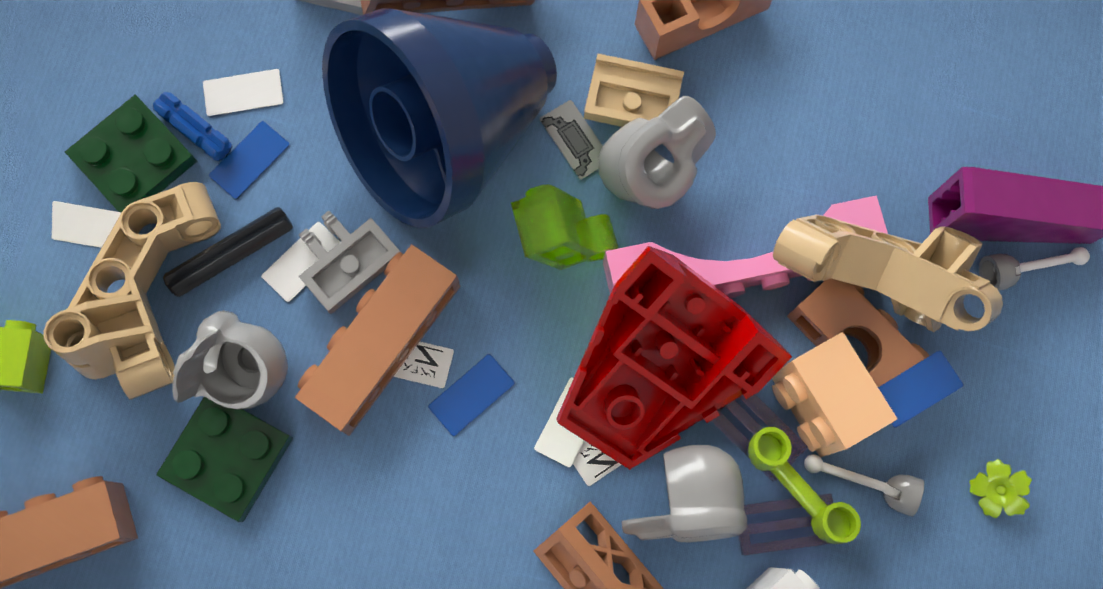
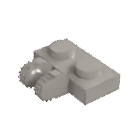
[298,211,401,314]

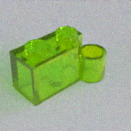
[511,184,619,270]

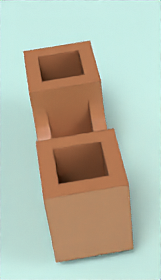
[634,0,772,60]
[787,278,930,387]

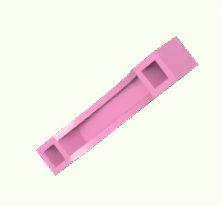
[603,195,888,298]

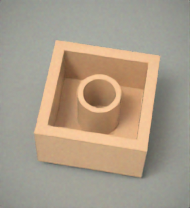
[772,332,897,457]

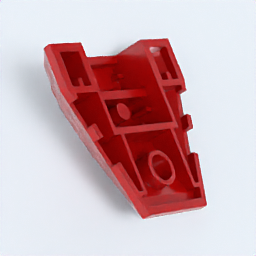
[556,246,792,470]

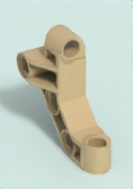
[43,182,221,400]
[773,215,1003,332]

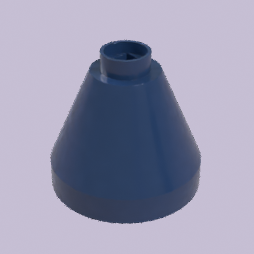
[322,8,557,228]

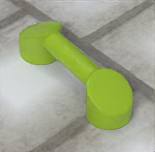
[748,427,861,544]

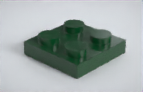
[64,94,198,212]
[156,397,293,522]

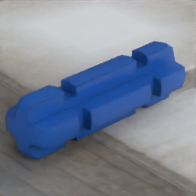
[153,92,232,161]

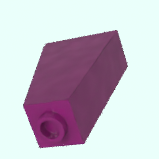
[928,167,1103,244]

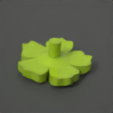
[969,459,1032,518]

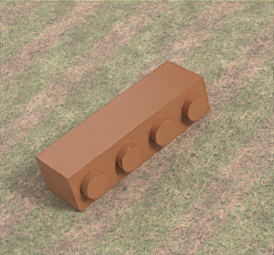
[294,244,460,436]
[0,476,138,589]

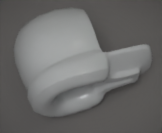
[599,96,716,209]
[173,310,288,409]
[622,445,747,543]

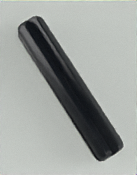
[163,207,293,297]

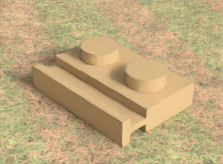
[583,53,684,127]

